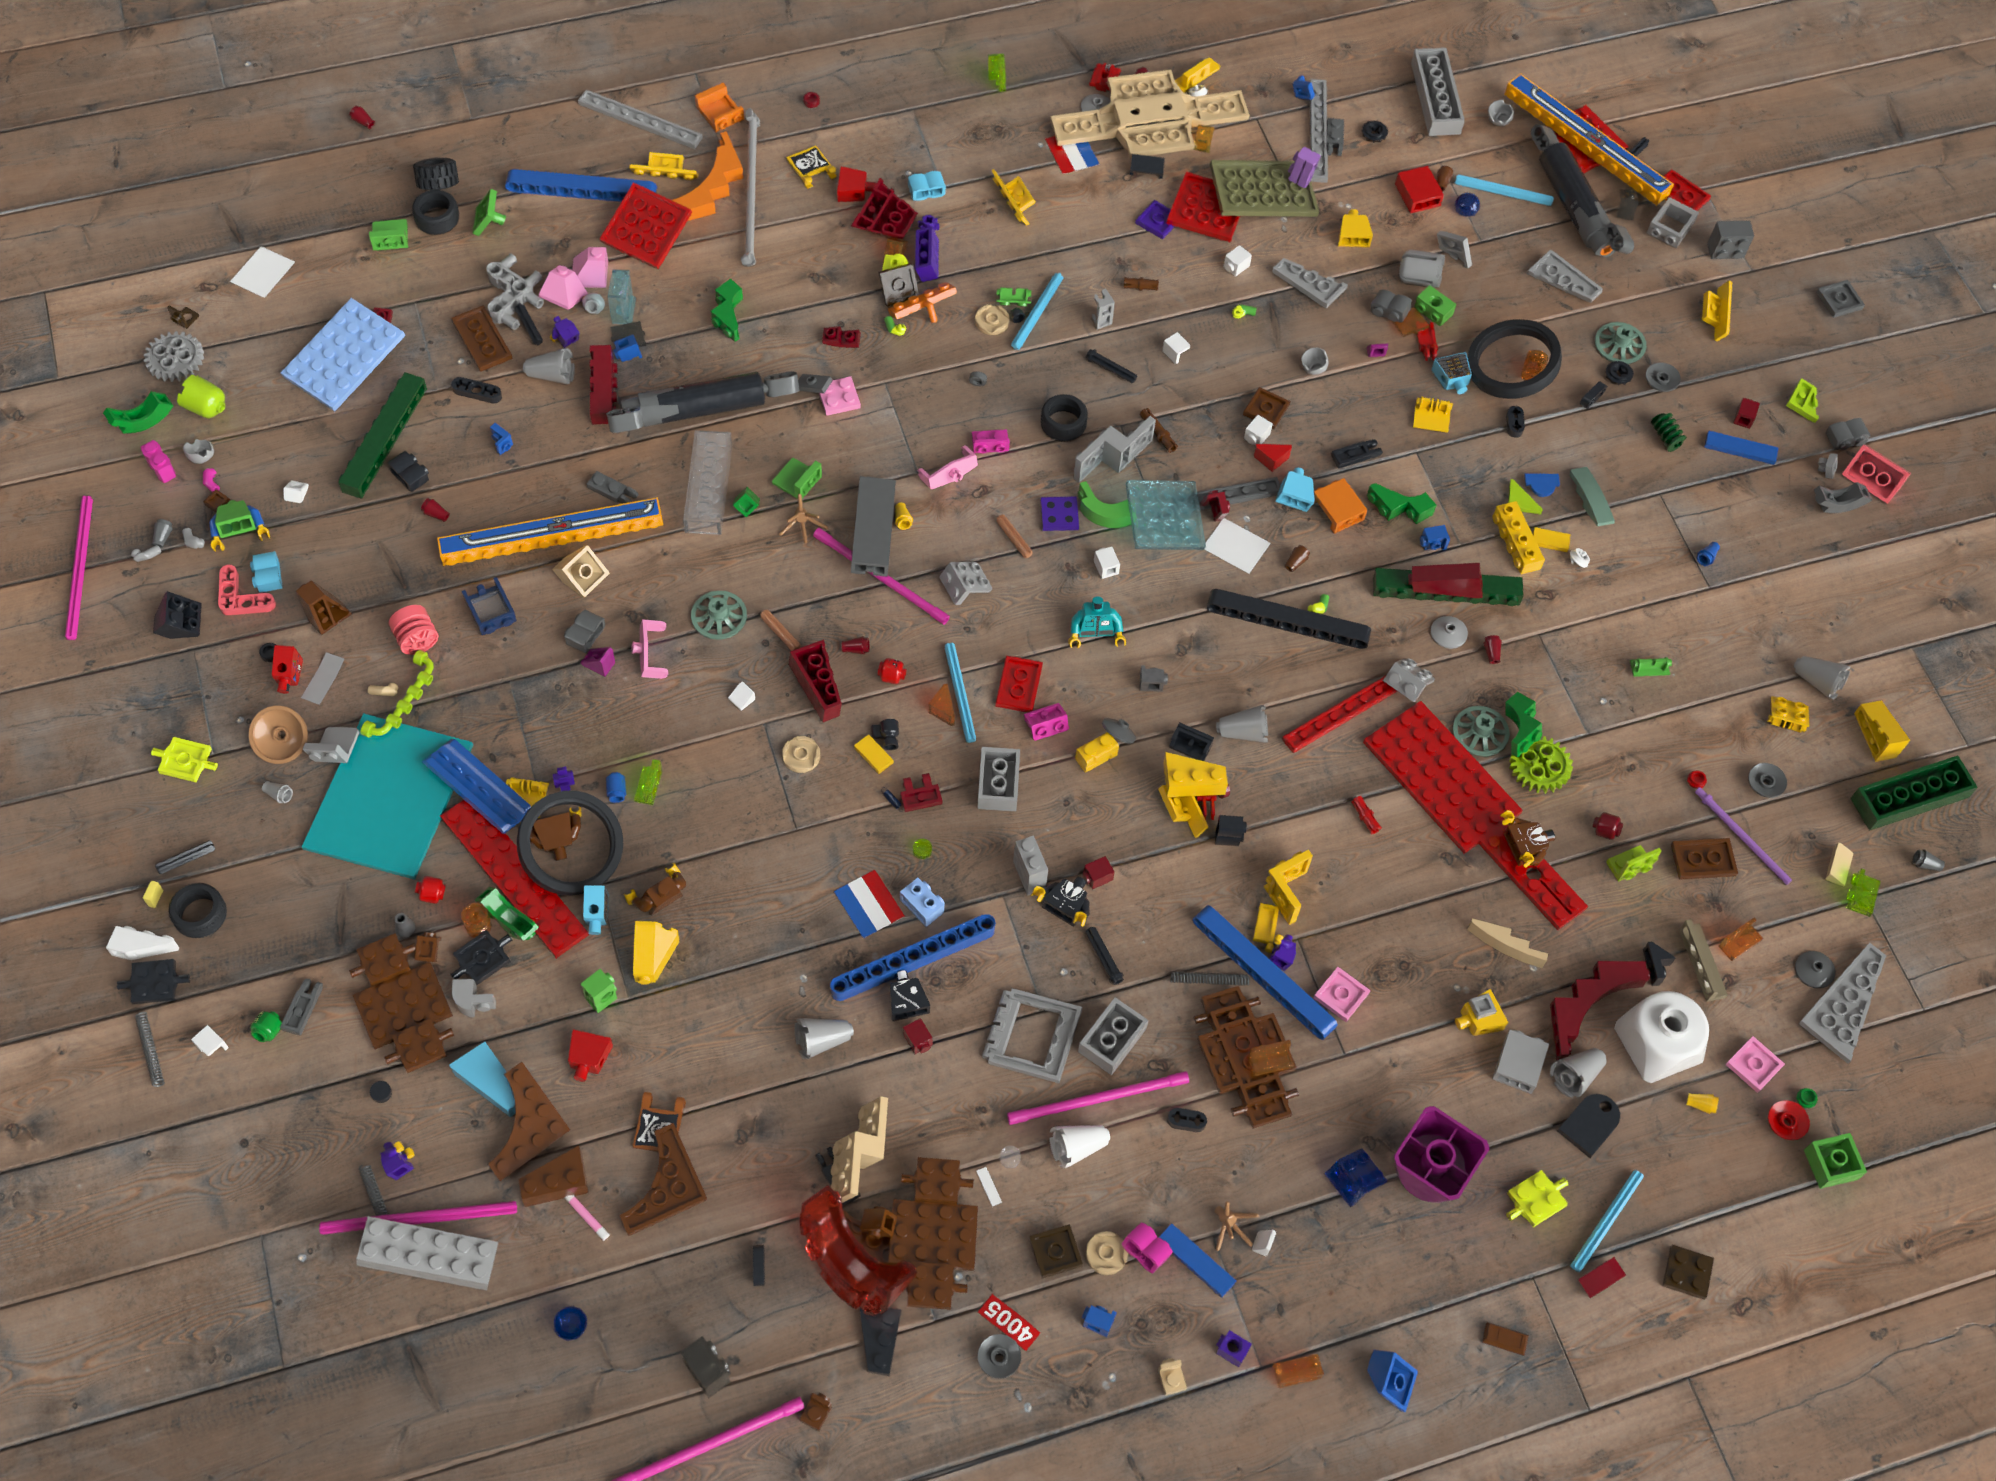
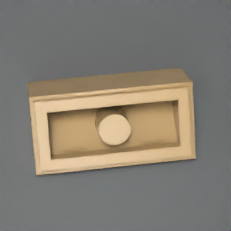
[1825,842,1854,887]

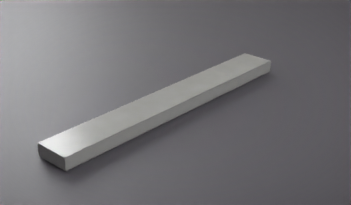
[1310,79,1328,183]
[578,90,703,149]

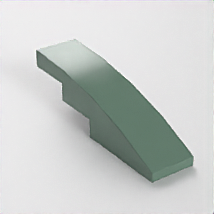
[1569,467,1615,527]

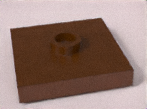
[1243,387,1291,429]

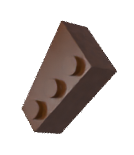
[519,1145,589,1207]

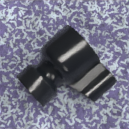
[871,719,899,750]

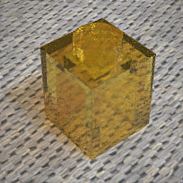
[1193,124,1215,153]

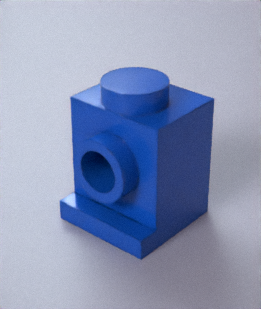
[613,335,643,362]
[1420,525,1450,550]
[1082,1305,1117,1337]

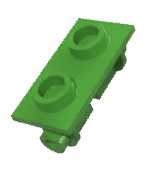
[996,287,1031,306]
[1630,657,1672,677]

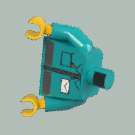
[1068,596,1126,648]

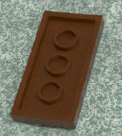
[451,305,513,372]

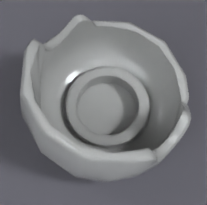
[1488,100,1514,127]
[1301,347,1329,375]
[183,439,214,464]

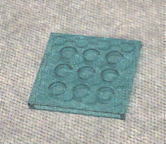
[1125,480,1206,550]

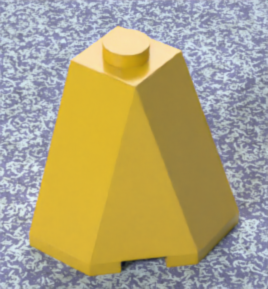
[633,921,680,985]

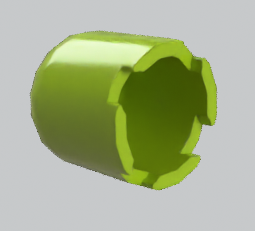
[177,375,225,418]

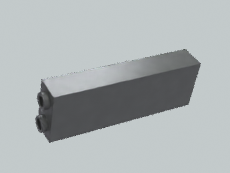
[851,476,896,577]

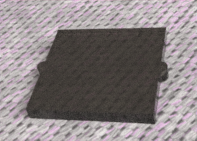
[610,321,646,349]

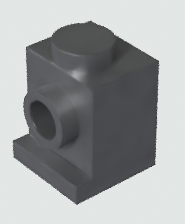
[1140,665,1168,692]

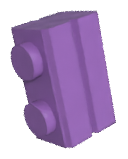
[1288,147,1321,188]

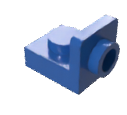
[1292,75,1315,100]
[490,423,513,455]

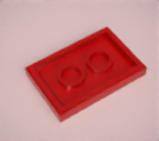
[1663,169,1711,211]
[995,655,1043,713]

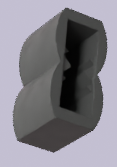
[1371,290,1411,322]
[1826,418,1870,450]
[564,610,606,653]

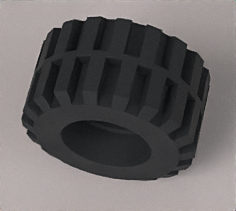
[413,158,459,190]

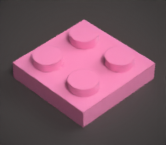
[819,376,860,416]
[1314,967,1371,1022]
[1726,1036,1785,1093]

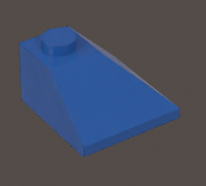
[1367,1350,1418,1412]

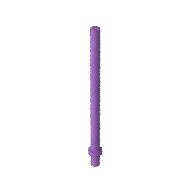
[1695,787,1792,885]

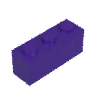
[915,226,939,282]

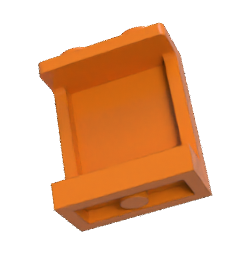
[695,83,744,132]
[1313,478,1367,534]

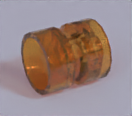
[1521,350,1549,380]
[461,903,492,938]

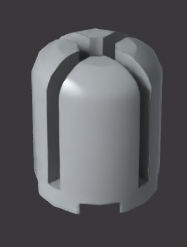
[1399,249,1445,288]

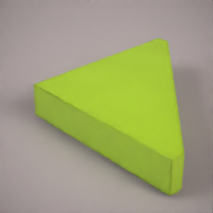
[1508,479,1542,514]

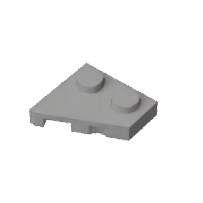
[1437,230,1472,268]

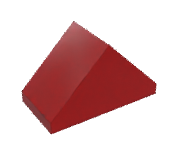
[1254,444,1292,472]

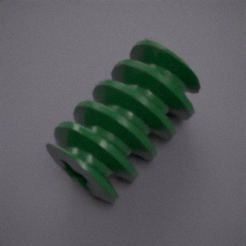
[1650,413,1687,452]

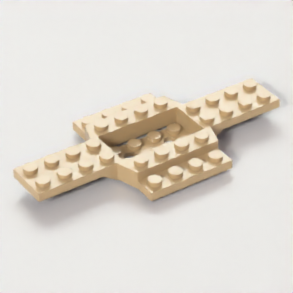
[1050,70,1249,158]

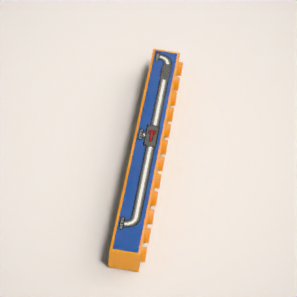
[1504,73,1674,206]
[437,497,663,566]

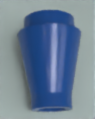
[1697,542,1720,566]

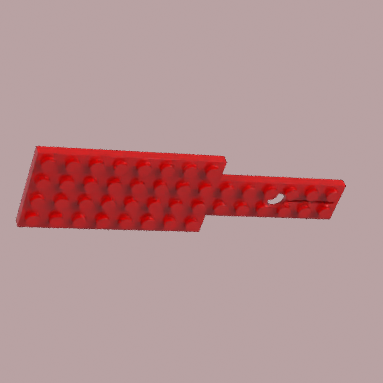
[1363,701,1588,930]

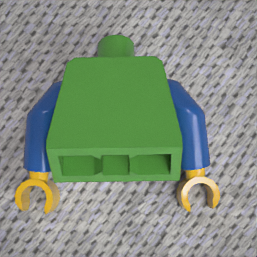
[209,500,270,552]

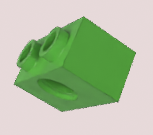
[1414,285,1457,327]
[581,969,617,1013]

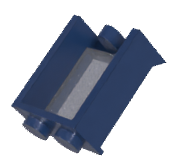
[462,577,517,635]

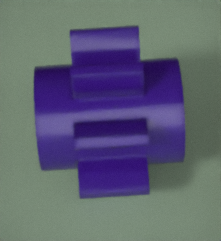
[918,215,939,231]
[553,767,575,791]

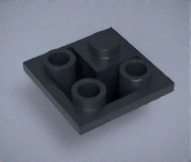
[153,591,202,639]

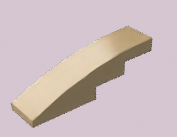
[1468,918,1548,968]

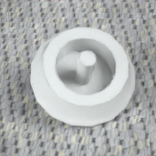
[1189,85,1208,97]
[1570,548,1590,568]

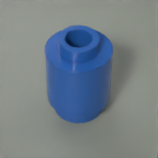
[606,772,626,803]

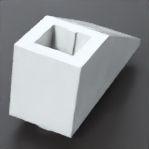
[106,926,179,960]

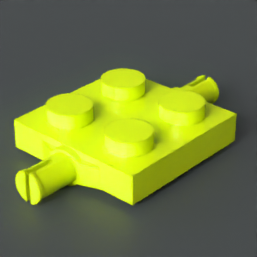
[151,737,218,782]
[1506,1170,1568,1227]

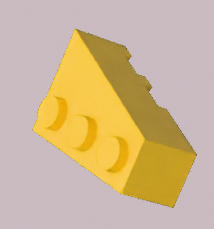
[1854,700,1910,762]
[1163,752,1228,797]

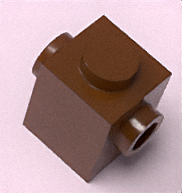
[860,1206,897,1240]

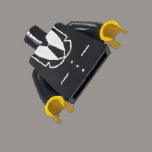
[1031,876,1090,927]

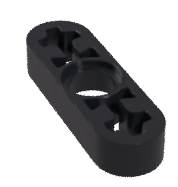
[451,377,502,404]

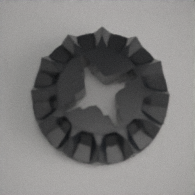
[1362,121,1388,143]
[1605,361,1634,385]

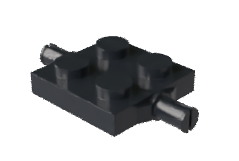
[450,930,513,985]
[117,959,190,1004]

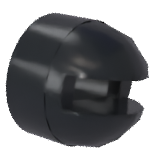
[1010,308,1025,323]

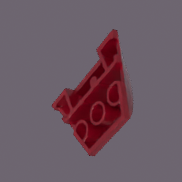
[851,178,918,239]

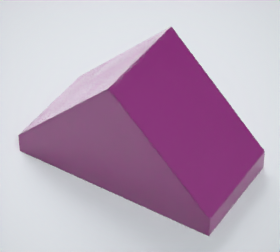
[580,647,615,677]

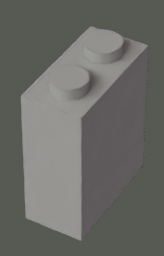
[1013,835,1048,896]
[1492,1030,1549,1094]

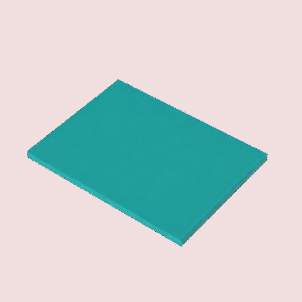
[302,713,473,880]

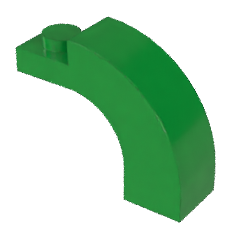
[103,391,174,434]

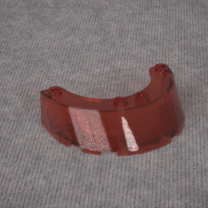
[800,1185,917,1316]

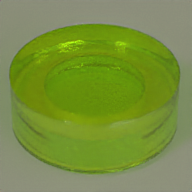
[913,839,932,859]

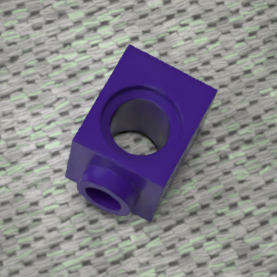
[1216,1330,1252,1368]

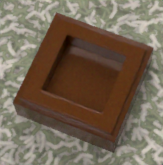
[203,489,231,513]

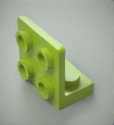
[1606,845,1662,882]

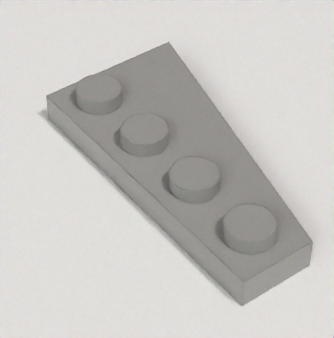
[1527,250,1603,303]
[1272,258,1348,308]

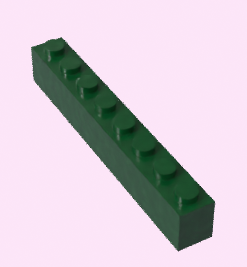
[338,372,427,499]
[1373,568,1524,606]

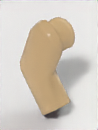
[368,683,398,696]

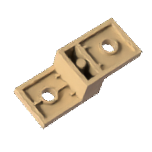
[829,1096,888,1205]

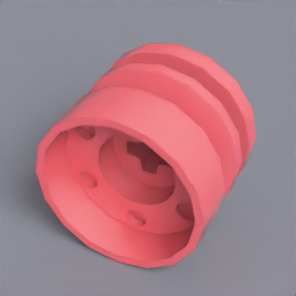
[388,605,439,655]

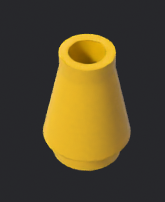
[895,502,913,530]
[1686,1093,1719,1114]

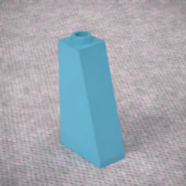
[449,1042,515,1117]

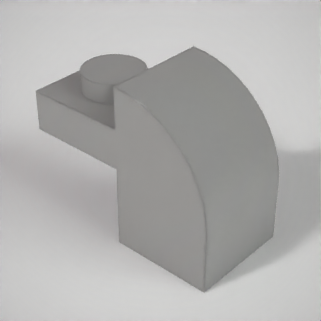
[452,979,496,1017]

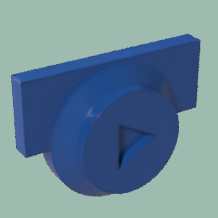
[1524,473,1560,497]

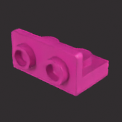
[972,430,1010,454]
[1024,703,1069,741]

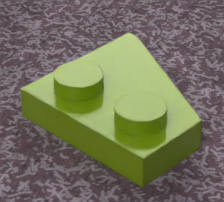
[1786,378,1819,423]

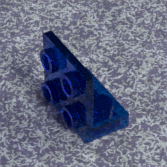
[1324,1148,1388,1207]

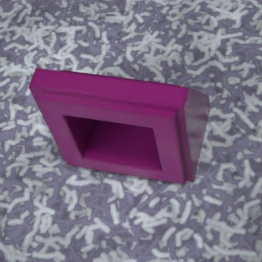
[1367,343,1388,357]

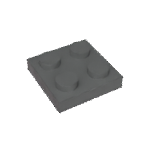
[1816,280,1865,318]

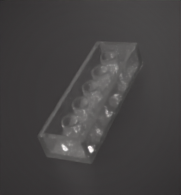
[683,430,732,535]

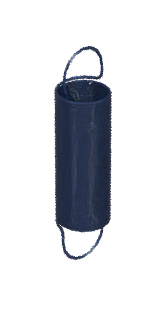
[881,787,903,812]

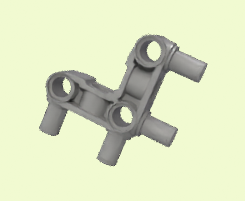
[486,253,544,330]

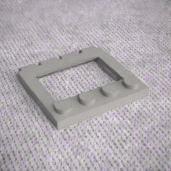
[982,988,1082,1083]

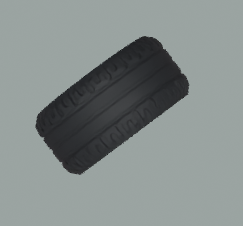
[412,190,460,235]
[1041,394,1088,442]
[169,883,227,938]

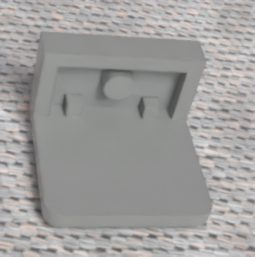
[939,562,993,605]
[1383,658,1435,702]
[303,727,360,763]

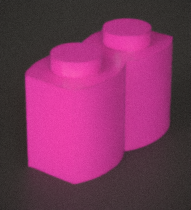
[141,440,176,483]
[1122,1222,1173,1274]

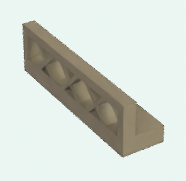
[1679,919,1728,1002]

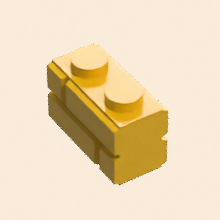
[1075,732,1119,773]

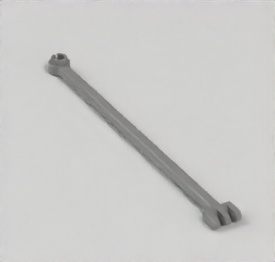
[741,108,760,267]

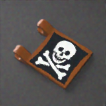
[633,1092,686,1152]

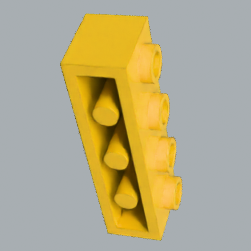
[1492,501,1545,574]

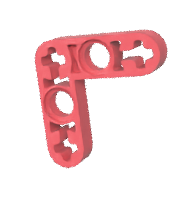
[218,565,276,615]

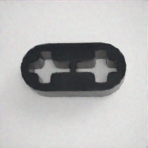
[1580,381,1607,409]
[1506,405,1525,438]
[1167,1108,1207,1132]
[753,1245,765,1286]

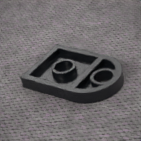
[1557,1094,1620,1158]

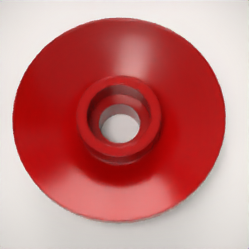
[1768,1100,1810,1140]

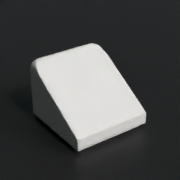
[284,481,309,503]
[728,682,755,711]
[1252,1230,1276,1256]

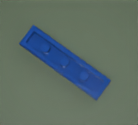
[1704,430,1778,465]
[1159,1223,1236,1298]

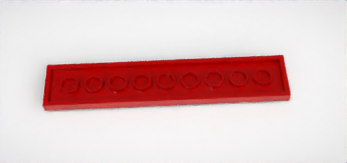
[440,800,589,959]

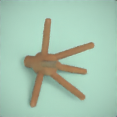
[779,494,828,543]
[1215,1201,1259,1251]

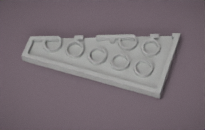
[1798,943,1886,1064]

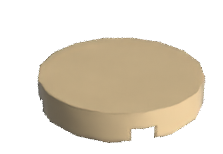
[975,304,1009,335]
[782,736,820,773]
[1085,1231,1128,1275]

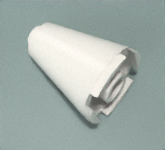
[1050,1125,1110,1168]

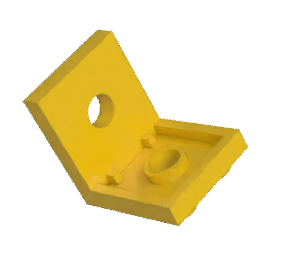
[1264,849,1313,925]

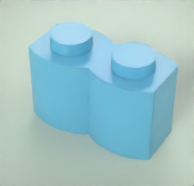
[908,171,946,201]
[250,551,282,593]

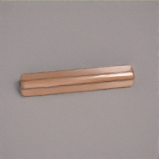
[996,514,1033,559]
[760,609,801,651]

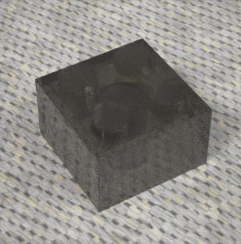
[680,1336,731,1398]

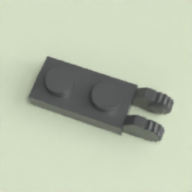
[1327,118,1344,156]
[587,471,638,504]
[280,978,323,1036]

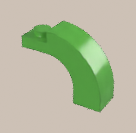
[1077,481,1136,528]

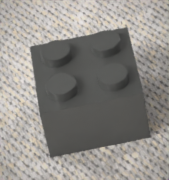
[1707,220,1754,259]

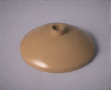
[249,706,308,764]

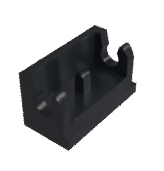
[1130,154,1165,179]
[1169,722,1214,761]

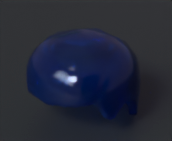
[1455,192,1480,217]
[553,1305,588,1341]

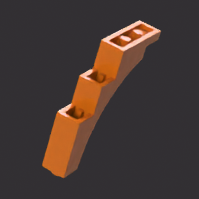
[672,131,743,221]

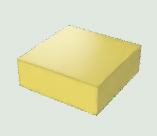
[143,881,163,908]

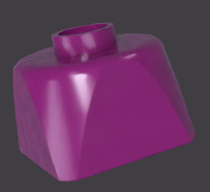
[1394,1106,1489,1203]

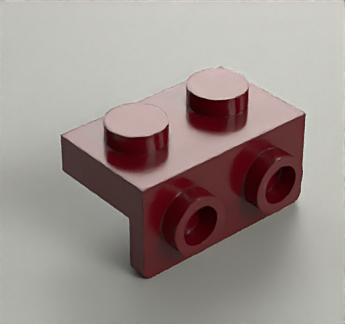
[1200,490,1230,522]

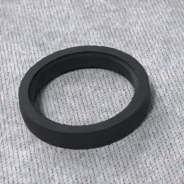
[1468,319,1562,399]
[517,790,623,896]

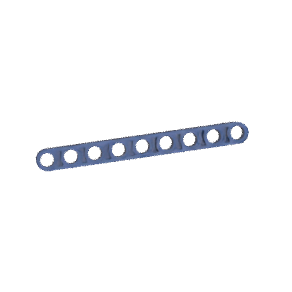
[505,169,657,202]
[1193,905,1338,1040]
[830,914,996,1001]

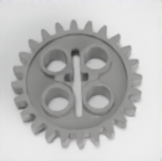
[144,331,204,382]

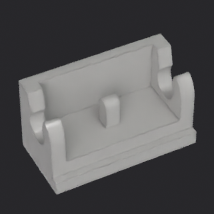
[1092,288,1115,330]

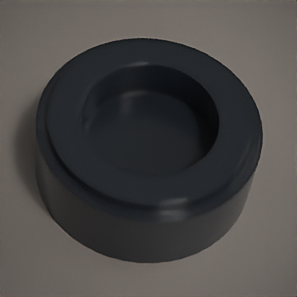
[259,643,276,662]
[370,1081,392,1103]

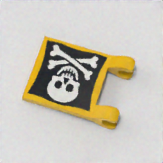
[787,146,837,189]

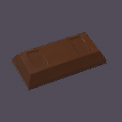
[1482,1322,1529,1356]

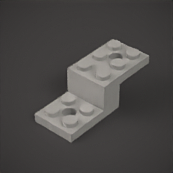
[1074,416,1156,483]

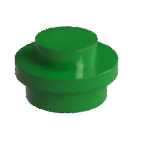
[1796,1088,1818,1109]

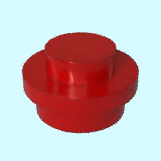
[1687,770,1707,789]

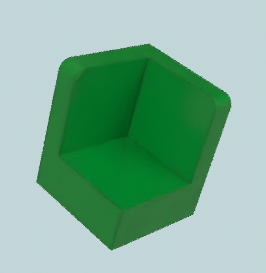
[733,487,760,517]

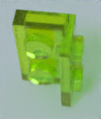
[988,54,1006,92]
[634,759,662,805]
[1846,868,1881,917]

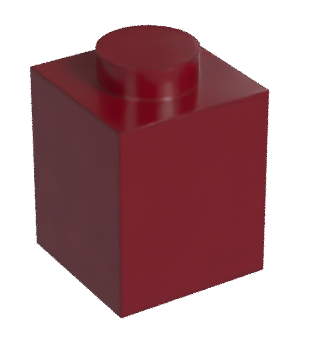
[1733,397,1760,429]
[1082,856,1115,890]
[903,1018,933,1054]

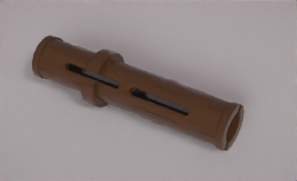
[1140,408,1178,453]

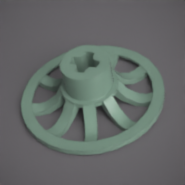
[1595,322,1647,364]
[691,591,747,640]
[1453,706,1510,757]

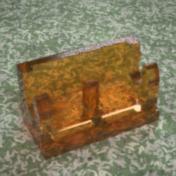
[1273,1354,1324,1389]

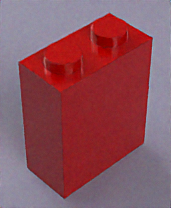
[1395,166,1444,214]

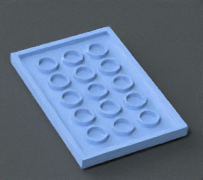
[281,298,405,411]

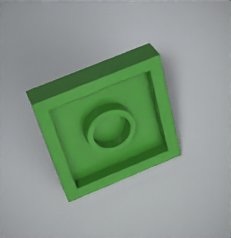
[472,189,506,236]

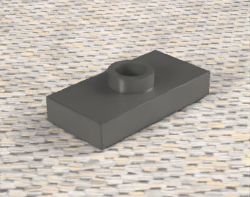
[798,374,833,393]

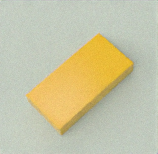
[1533,527,1571,552]
[854,734,894,774]
[1253,903,1279,944]

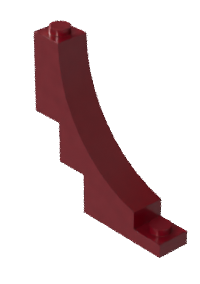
[1550,961,1650,1061]

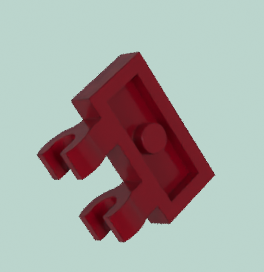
[900,773,943,812]

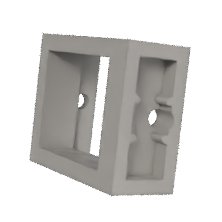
[1647,197,1699,248]

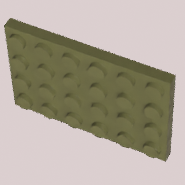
[1209,160,1319,217]

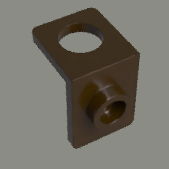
[167,305,199,329]

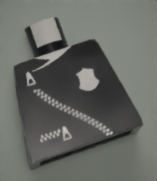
[890,971,930,1022]

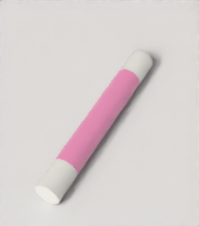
[564,1195,610,1241]

